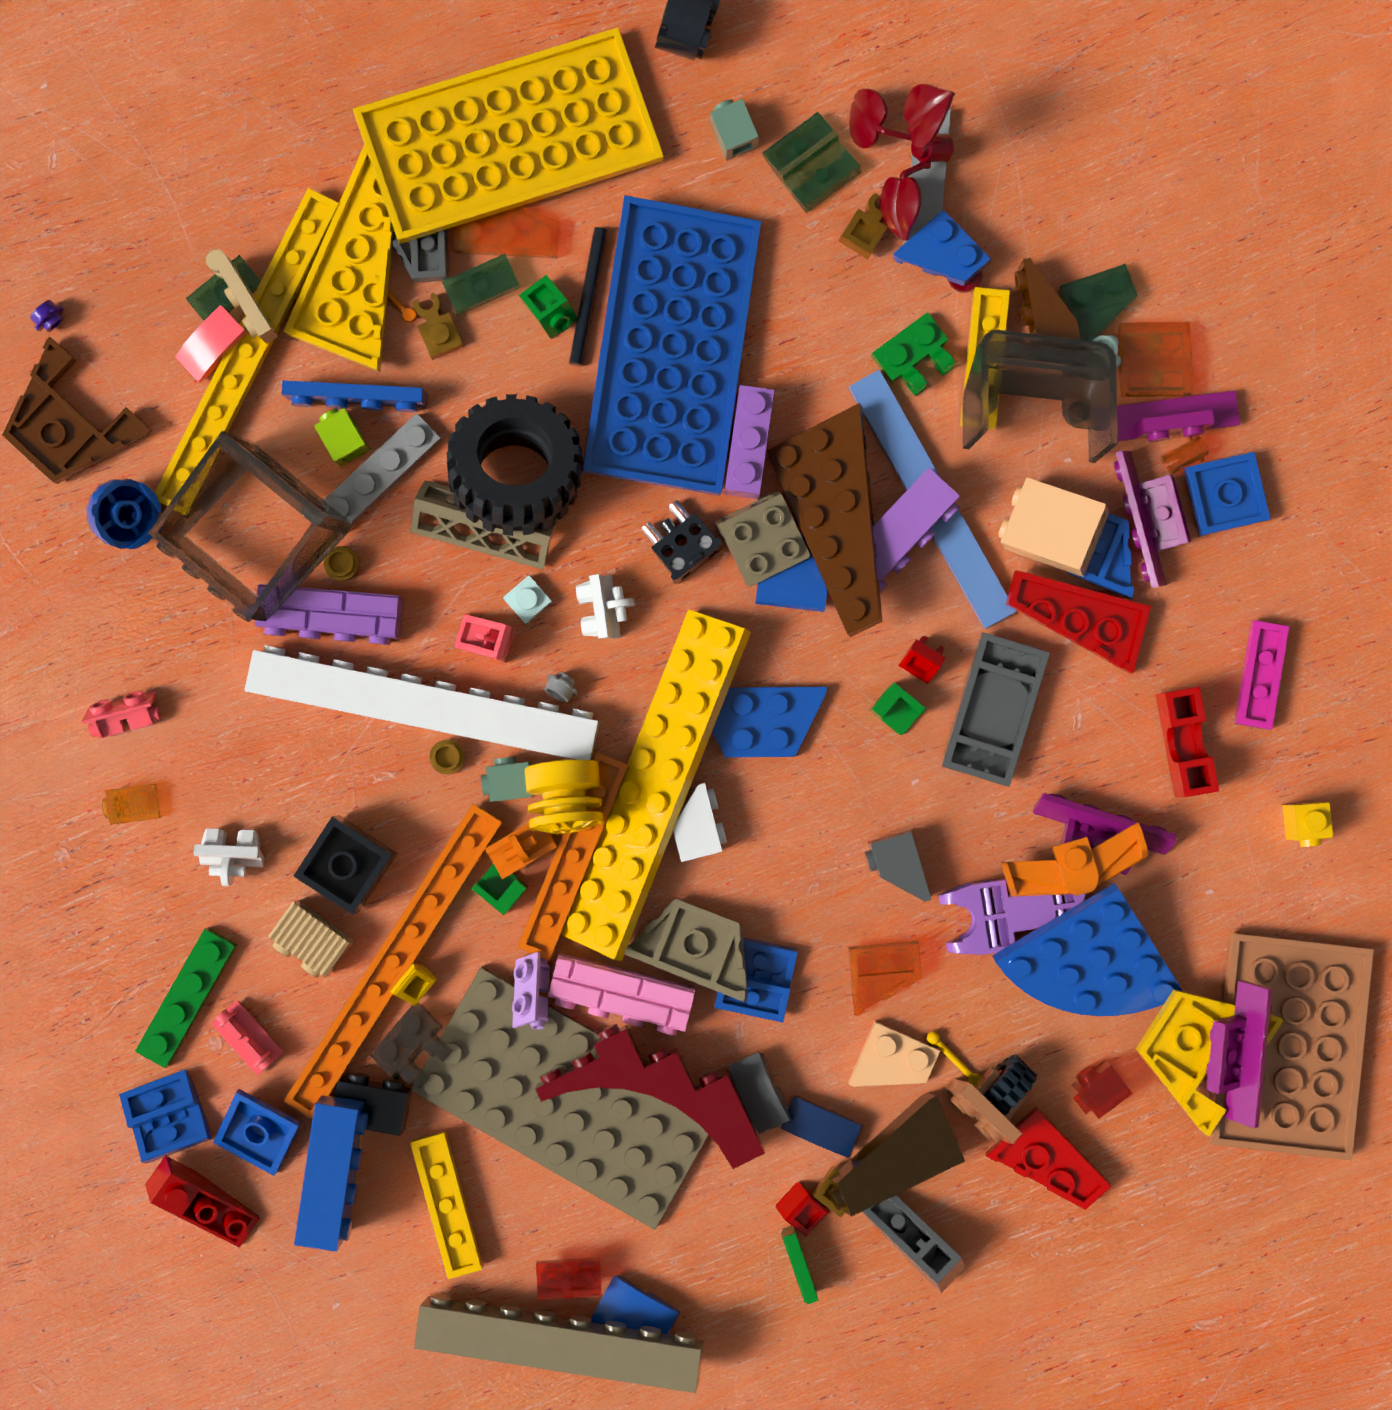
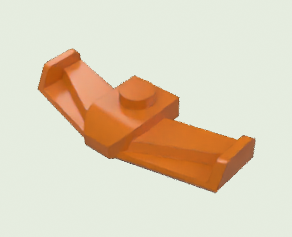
[1001,822,1148,897]

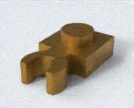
[839,193,887,259]
[413,293,464,360]

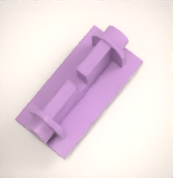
[512,952,550,1030]

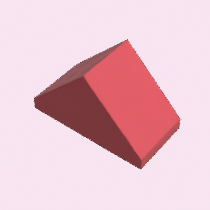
[454,614,516,663]

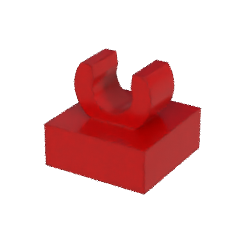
[898,636,946,684]

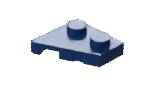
[893,210,991,286]

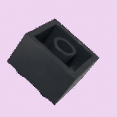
[293,815,398,915]

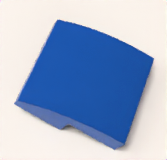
[755,534,828,612]
[714,937,798,1023]
[119,1070,212,1164]
[591,1275,680,1334]

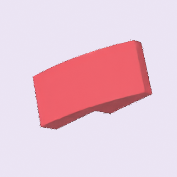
[175,305,247,383]

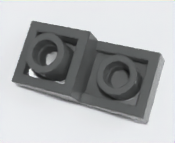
[728,1052,792,1134]

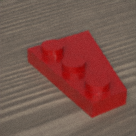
[985,1106,1111,1210]

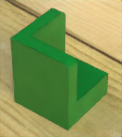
[869,682,926,735]
[471,863,529,915]

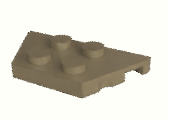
[625,899,748,1003]

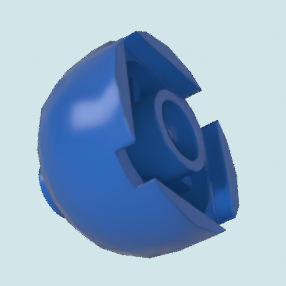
[86,478,161,549]

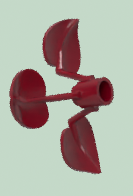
[849,84,955,241]

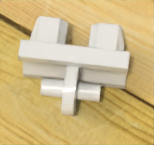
[575,574,635,639]
[193,828,265,886]

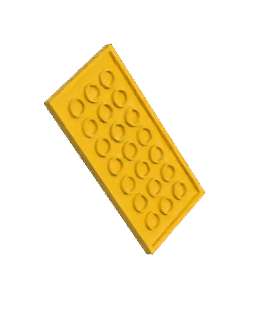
[353,27,664,244]

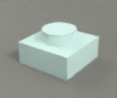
[503,575,552,625]

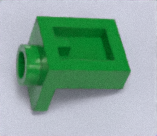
[519,275,577,339]

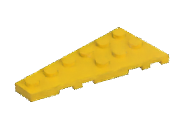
[283,145,394,372]

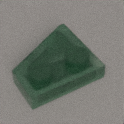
[1058,264,1138,350]

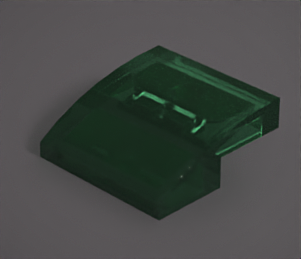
[762,112,862,213]

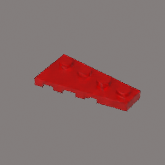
[1005,570,1151,674]

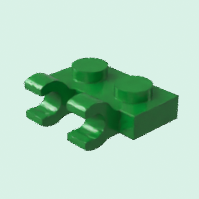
[871,312,955,396]

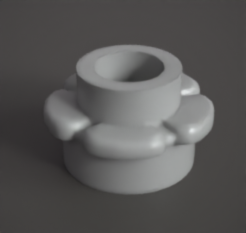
[544,672,578,703]

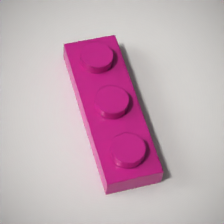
[1234,620,1289,730]

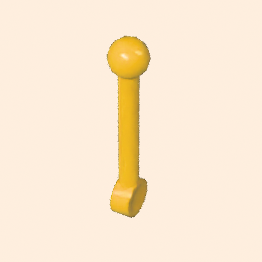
[927,1031,981,1085]

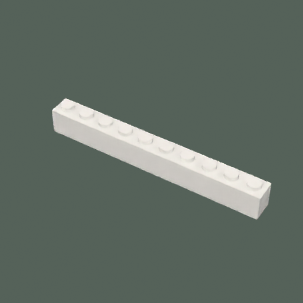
[244,645,600,760]

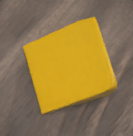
[390,964,437,1006]

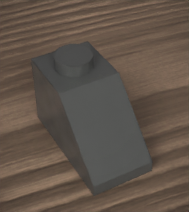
[865,831,932,902]

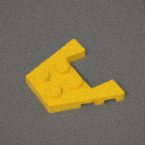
[1135,989,1284,1137]

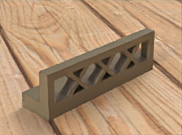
[410,480,558,570]

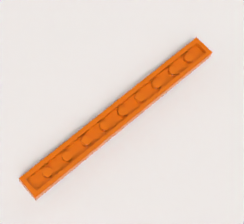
[283,803,503,1120]

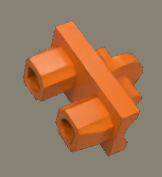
[485,823,558,879]

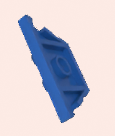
[712,687,827,758]

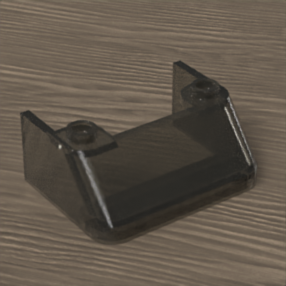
[963,330,1118,463]

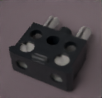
[642,500,723,584]

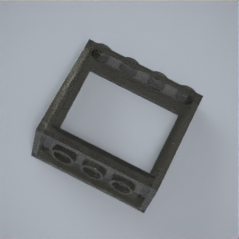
[148,431,354,622]

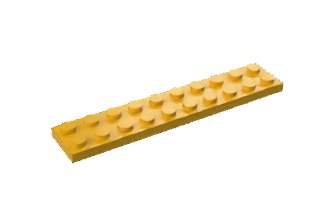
[561,609,751,961]

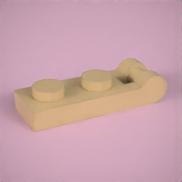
[206,249,279,344]

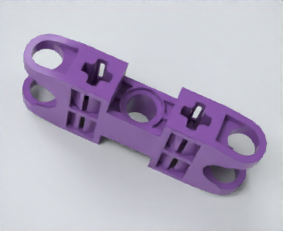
[938,878,1086,955]

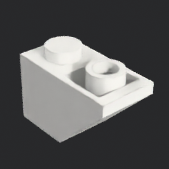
[673,783,727,862]

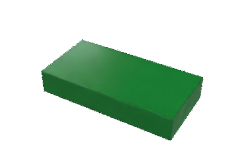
[781,1226,819,1305]

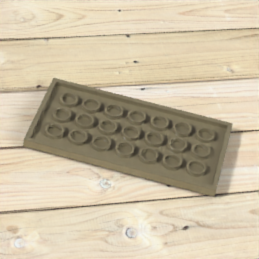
[411,966,708,1230]

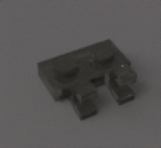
[370,1003,453,1088]

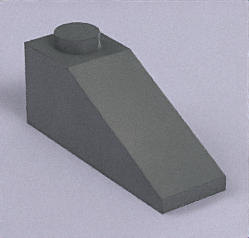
[862,1195,966,1293]

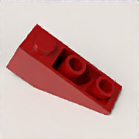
[145,1155,260,1248]

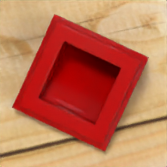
[775,1182,830,1237]

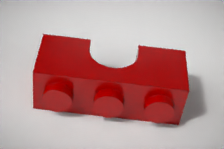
[1155,686,1219,798]

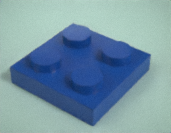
[1183,452,1271,537]

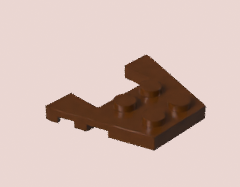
[2,337,152,484]

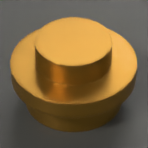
[324,546,359,581]
[429,740,465,775]

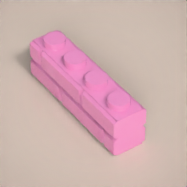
[548,953,695,1035]

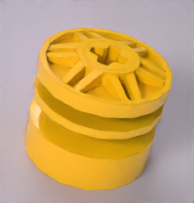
[524,760,604,834]

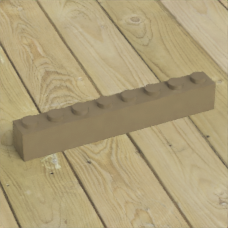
[414,1294,704,1393]

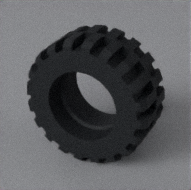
[447,394,583,536]

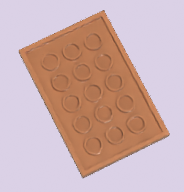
[1208,932,1374,1161]

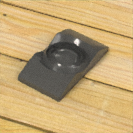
[941,632,1050,787]

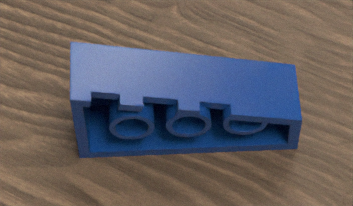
[294,1095,368,1252]

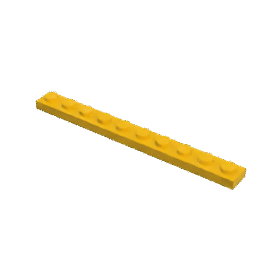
[155,188,339,515]

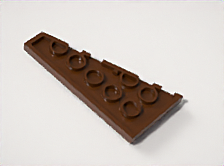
[767,403,883,637]

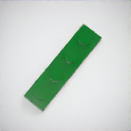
[135,928,238,1068]

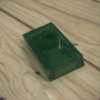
[442,254,520,316]
[185,255,261,321]

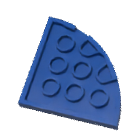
[992,883,1183,1016]

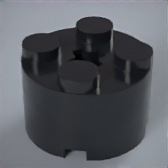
[654,0,720,61]

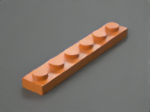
[517,752,629,961]

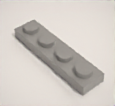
[315,413,442,535]

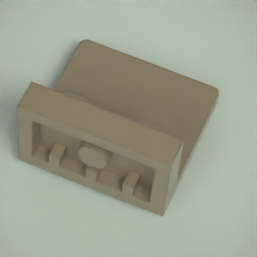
[714,491,810,586]

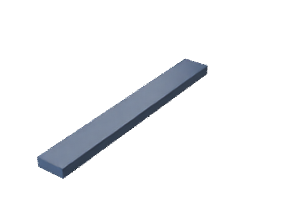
[848,369,1016,629]

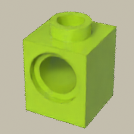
[314,408,370,467]

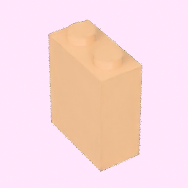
[999,477,1109,577]

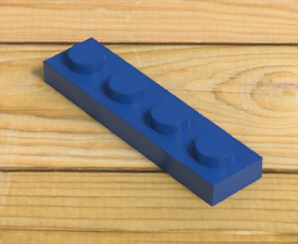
[281,380,427,413]

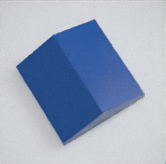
[213,1089,301,1176]

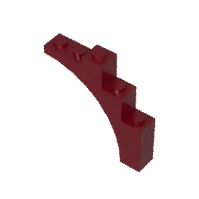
[535,1023,765,1169]

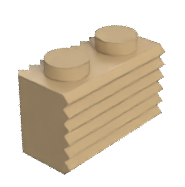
[268,900,355,978]

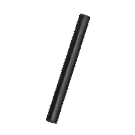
[569,227,608,366]

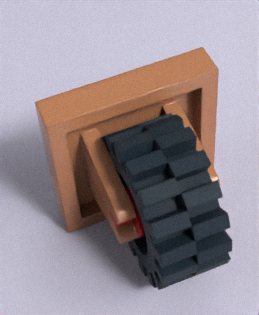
[945,1054,1037,1144]

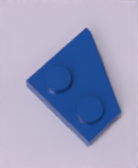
[1067,513,1134,598]

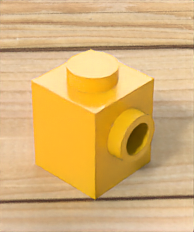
[1282,802,1333,847]

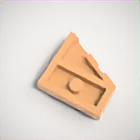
[848,1021,940,1087]

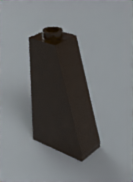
[829,1093,965,1217]

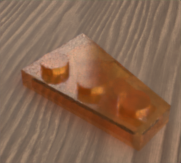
[453,206,560,259]

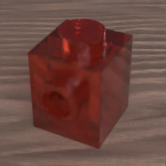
[1071,1060,1133,1119]

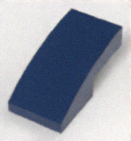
[780,1096,864,1158]

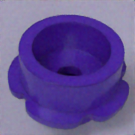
[30,300,64,332]

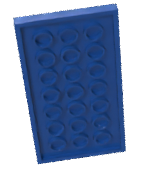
[582,195,761,496]

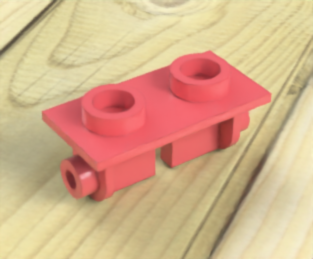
[82,691,161,739]
[211,1000,284,1076]

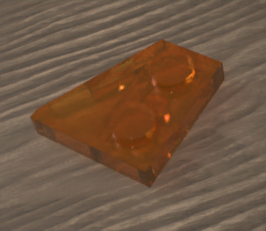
[848,941,922,1016]

